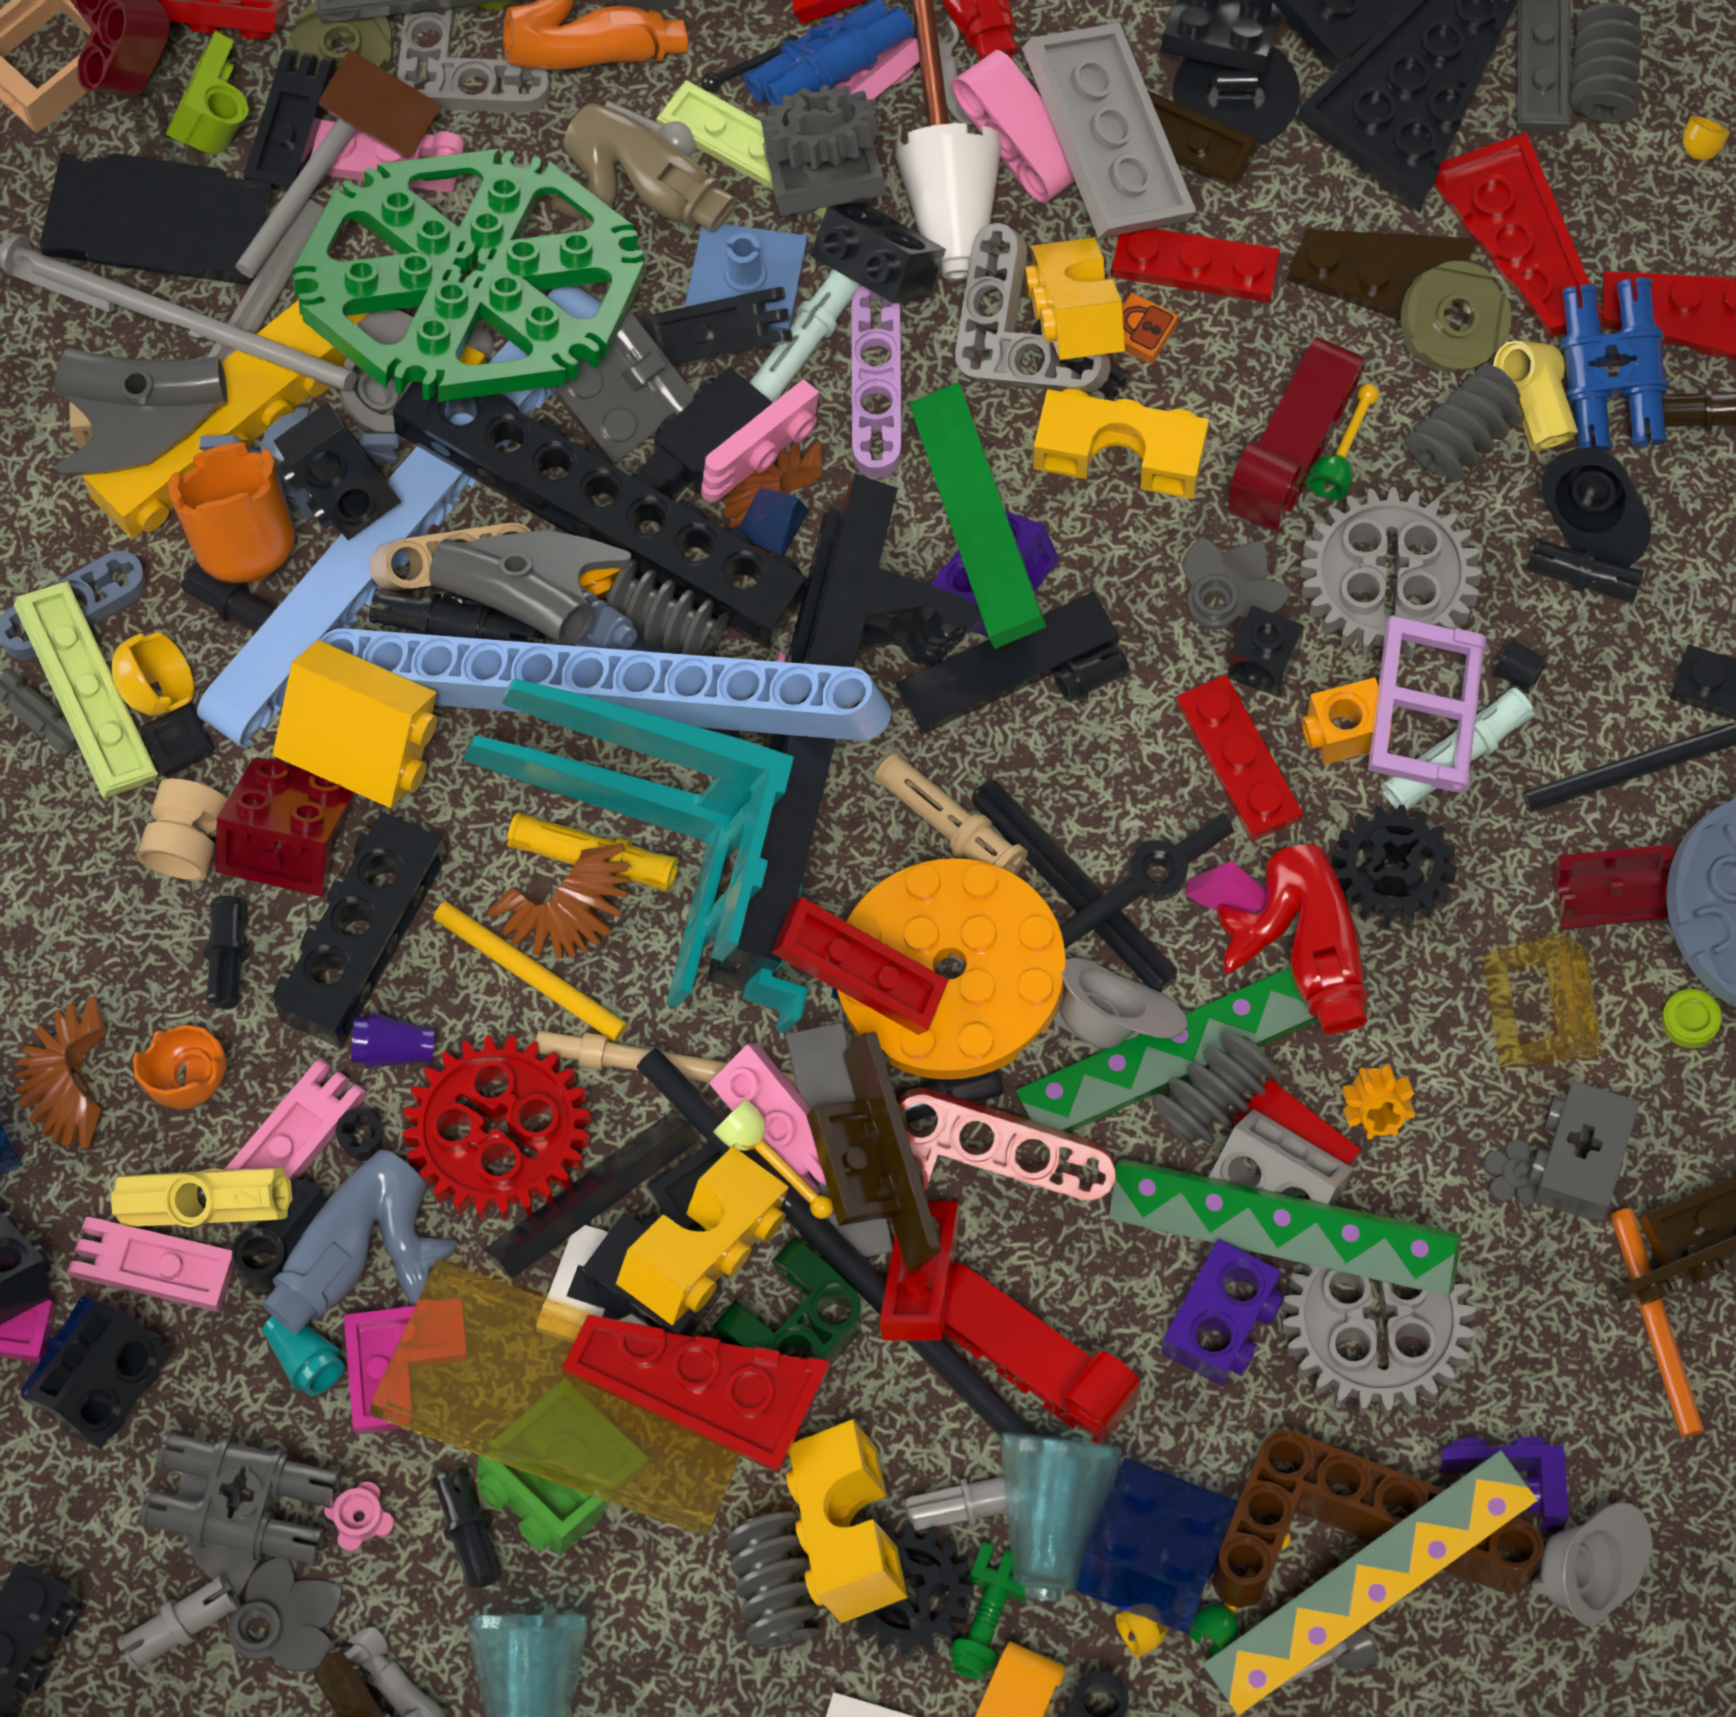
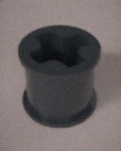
[1493,638,1549,695]
[335,1108,383,1161]

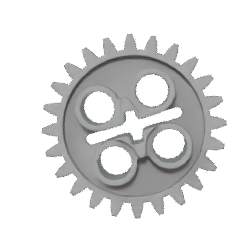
[1300,487,1482,659]
[1281,1263,1476,1417]

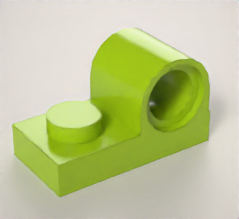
[166,31,249,154]

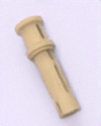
[874,752,1027,875]

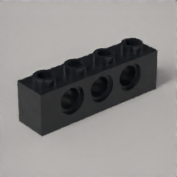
[273,811,448,1049]

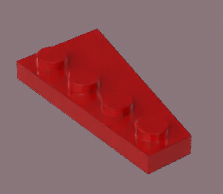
[1433,132,1602,339]
[1601,271,1736,360]
[561,1314,831,1474]

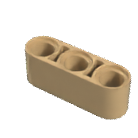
[369,523,532,591]

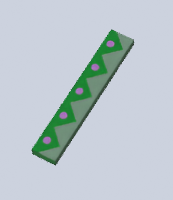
[1015,967,1319,1146]
[1109,1158,1462,1296]

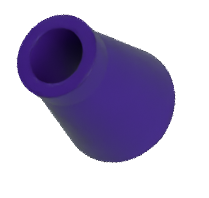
[351,1012,435,1069]

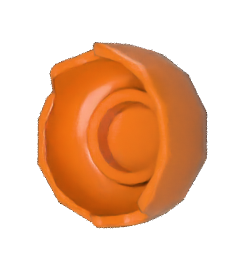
[132,1024,227,1110]

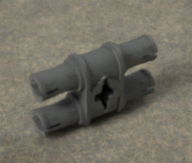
[139,1431,342,1567]

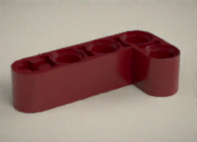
[70,0,170,97]
[1228,337,1367,534]

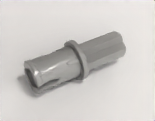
[905,1472,1027,1532]

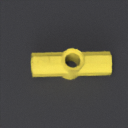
[111,1167,293,1227]

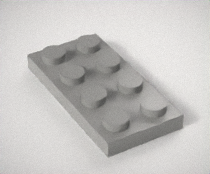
[1022,23,1196,239]

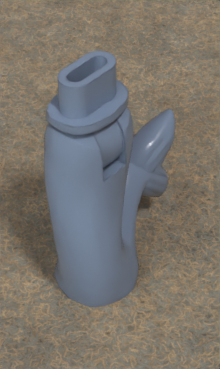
[262,1150,458,1335]

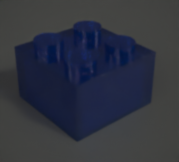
[1075,1458,1238,1635]

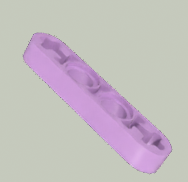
[851,285,902,478]

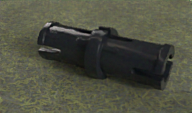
[1526,537,1644,604]

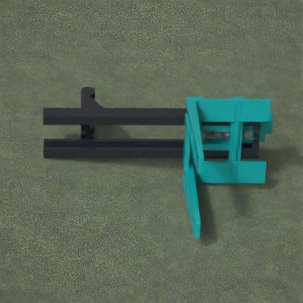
[464,474,980,1033]

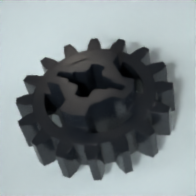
[1331,804,1457,928]
[849,1524,974,1660]

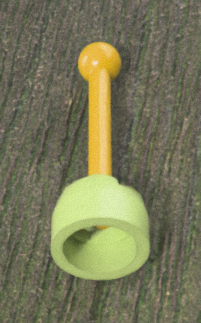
[714,1099,833,1219]

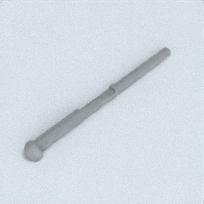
[0,235,356,392]

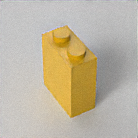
[273,640,437,808]

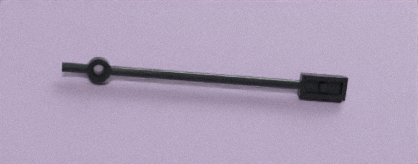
[648,814,1234,1231]

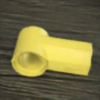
[1494,340,1578,451]

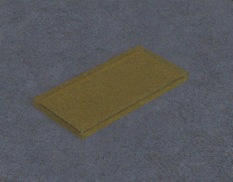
[370,1260,741,1537]

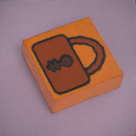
[1122,292,1179,365]

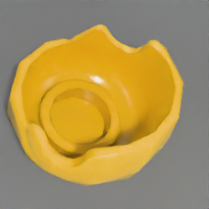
[112,632,195,717]

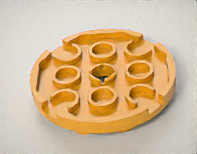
[837,858,1066,1080]

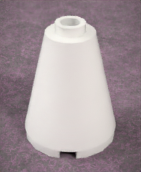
[895,123,1002,280]

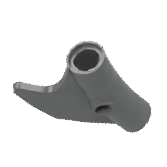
[54,348,228,476]
[429,530,631,646]

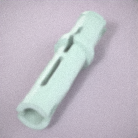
[749,269,861,403]
[1381,687,1534,812]

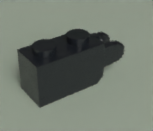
[638,366,773,500]

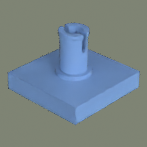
[685,224,808,333]

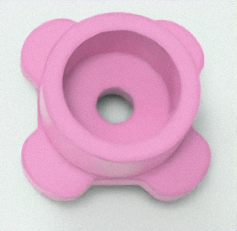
[324,1482,394,1552]

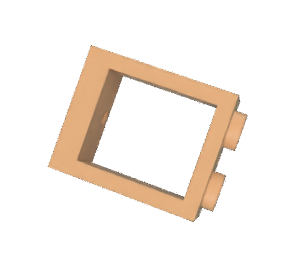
[0,0,92,134]

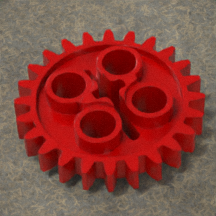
[402,1035,592,1221]

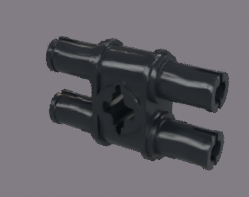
[369,587,550,643]

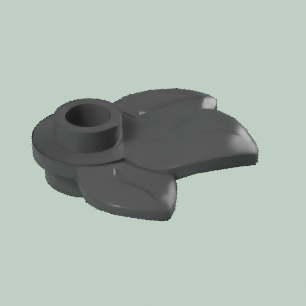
[1184,537,1291,629]
[228,1557,342,1672]

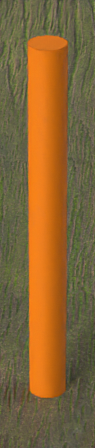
[1610,1208,1704,1438]

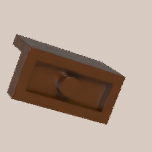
[318,49,442,159]

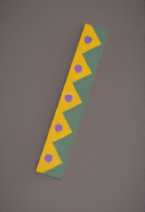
[1202,1450,1538,1716]

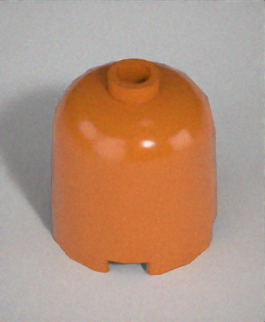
[167,442,296,583]

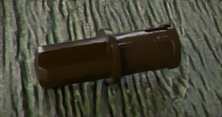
[1662,387,1736,431]

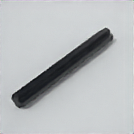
[972,779,1178,992]

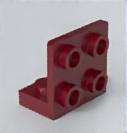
[215,757,358,897]

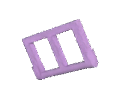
[1368,615,1486,793]

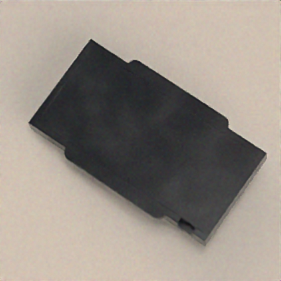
[39,152,273,285]

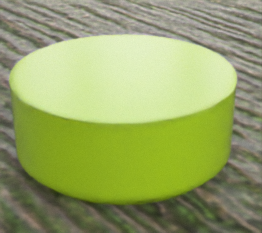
[1662,989,1722,1048]

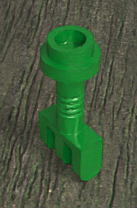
[949,1540,1040,1680]

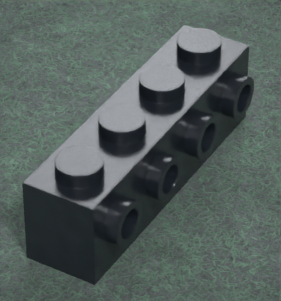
[0,1560,83,1717]

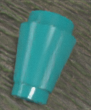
[262,1316,344,1396]

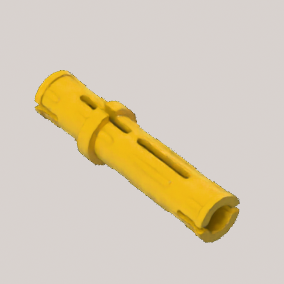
[507,812,679,893]

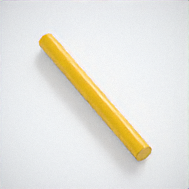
[433,901,628,1043]

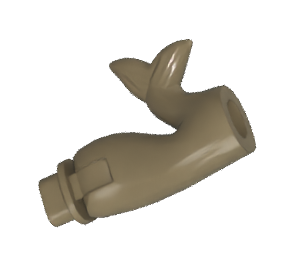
[551,103,737,232]

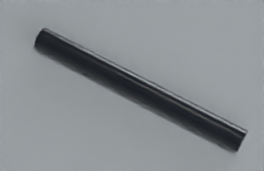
[1522,723,1736,813]

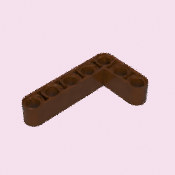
[1212,1430,1544,1608]

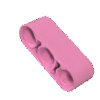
[952,50,1076,203]

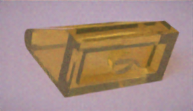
[1483,932,1603,1067]

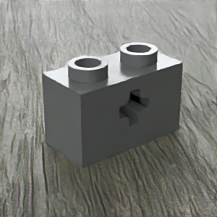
[1528,1080,1640,1224]

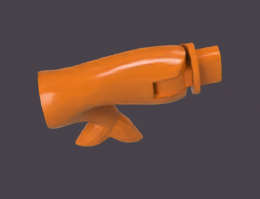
[503,0,688,70]

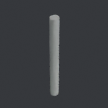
[235,118,357,278]

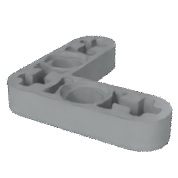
[397,7,551,113]
[955,223,1111,392]

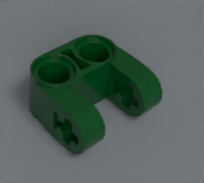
[713,1238,863,1366]

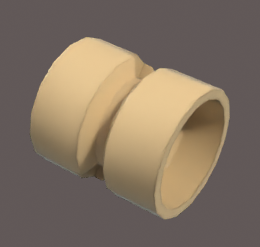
[136,778,228,882]

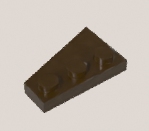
[1287,229,1478,321]

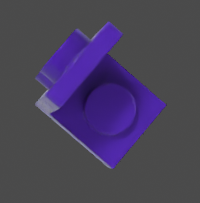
[1438,1437,1569,1530]

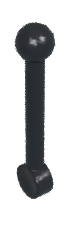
[701,35,799,93]

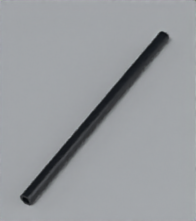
[637,1048,1068,1485]

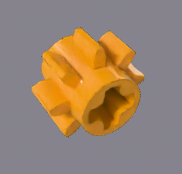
[1342,1064,1416,1140]

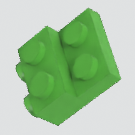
[477,1381,648,1556]

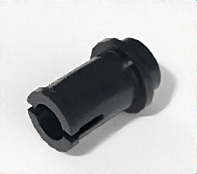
[1054,643,1130,703]

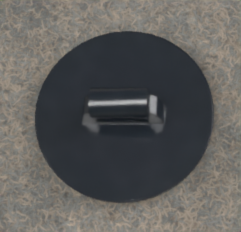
[1173,46,1300,146]

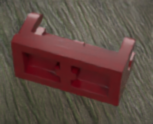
[1552,844,1674,930]

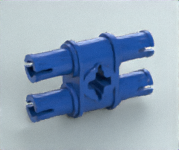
[743,0,915,106]
[1560,278,1669,451]

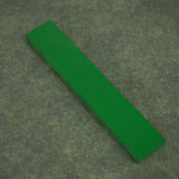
[909,382,1047,649]

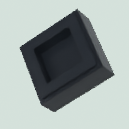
[140,703,215,778]

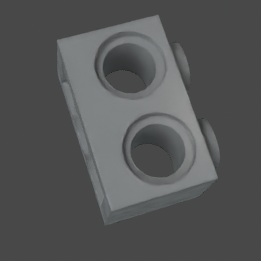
[1208,1109,1354,1205]

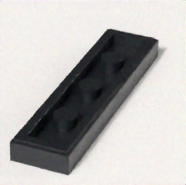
[896,591,1119,735]
[484,1112,699,1278]

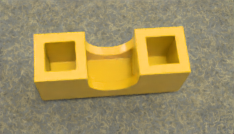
[1024,237,1125,360]
[1033,389,1209,499]
[616,1146,789,1326]
[786,1419,908,1624]

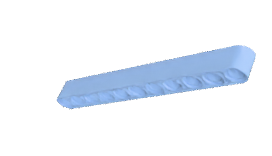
[197,286,602,748]
[320,628,891,741]

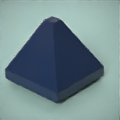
[737,487,809,556]

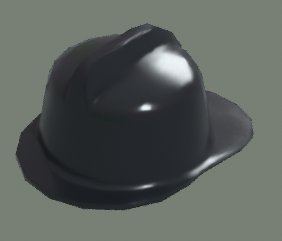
[1541,447,1651,567]

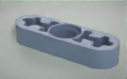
[0,551,147,660]

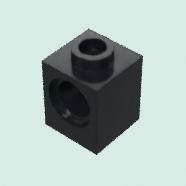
[1228,605,1304,698]

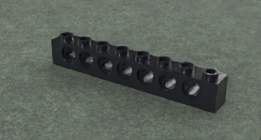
[392,381,806,650]

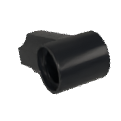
[232,1177,328,1295]

